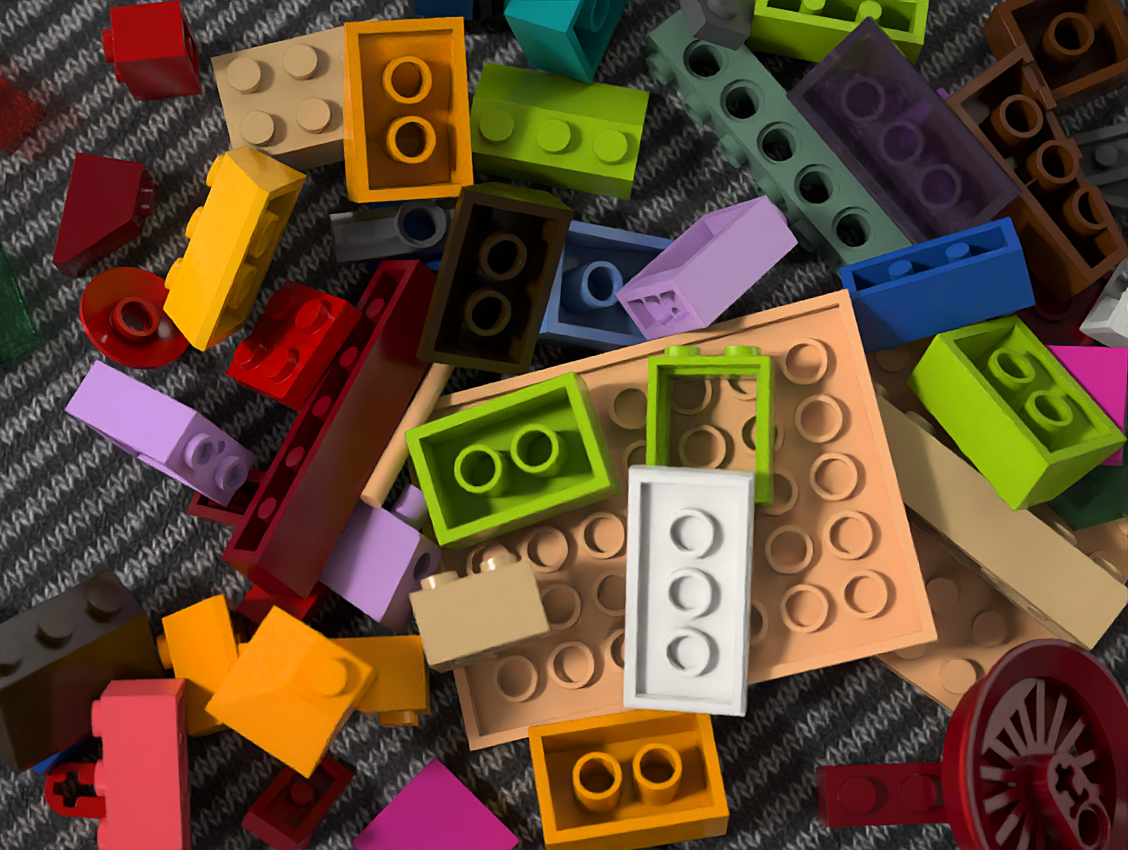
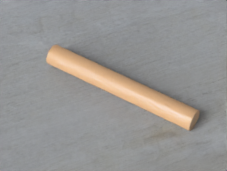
[360,362,456,508]

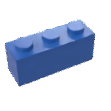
[838,216,1036,355]

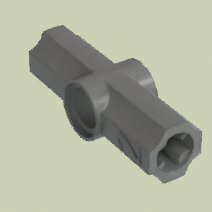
[329,198,458,267]

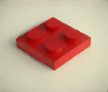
[224,279,363,412]

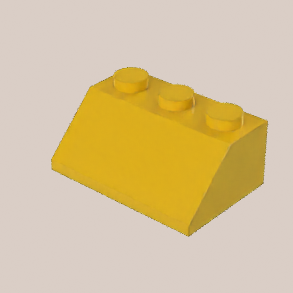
[163,145,307,352]

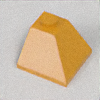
[205,605,378,778]

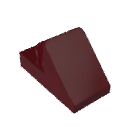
[241,754,355,850]

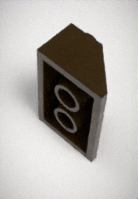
[416,181,574,376]
[0,568,164,776]

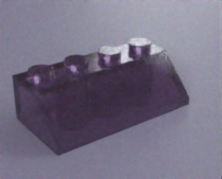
[786,16,1023,245]

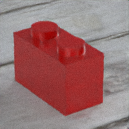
[102,0,202,101]

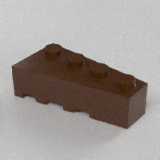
[918,42,1128,306]

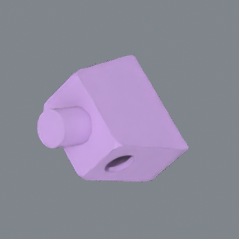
[319,483,443,636]

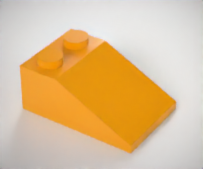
[343,17,474,203]
[238,635,431,728]

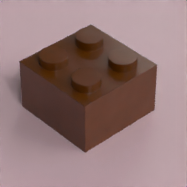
[981,0,1128,116]

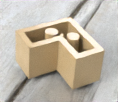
[409,554,552,674]

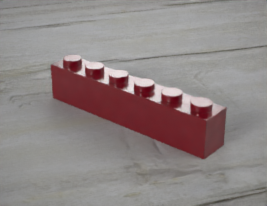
[221,260,437,600]

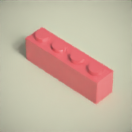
[92,679,192,850]

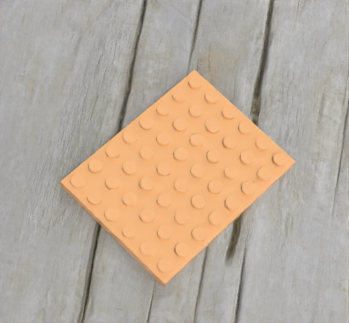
[401,289,939,751]

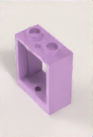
[614,195,799,340]
[65,359,257,507]

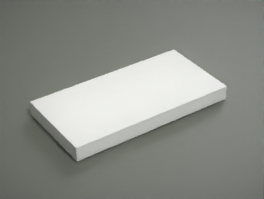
[623,465,755,716]

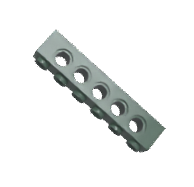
[645,8,919,290]

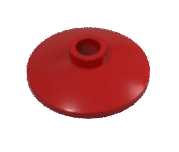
[79,267,189,370]

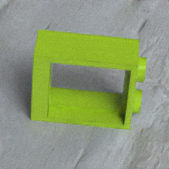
[646,345,775,508]

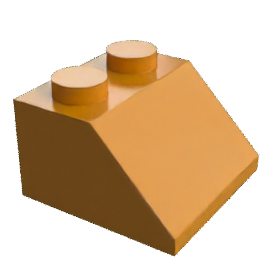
[157,594,248,737]

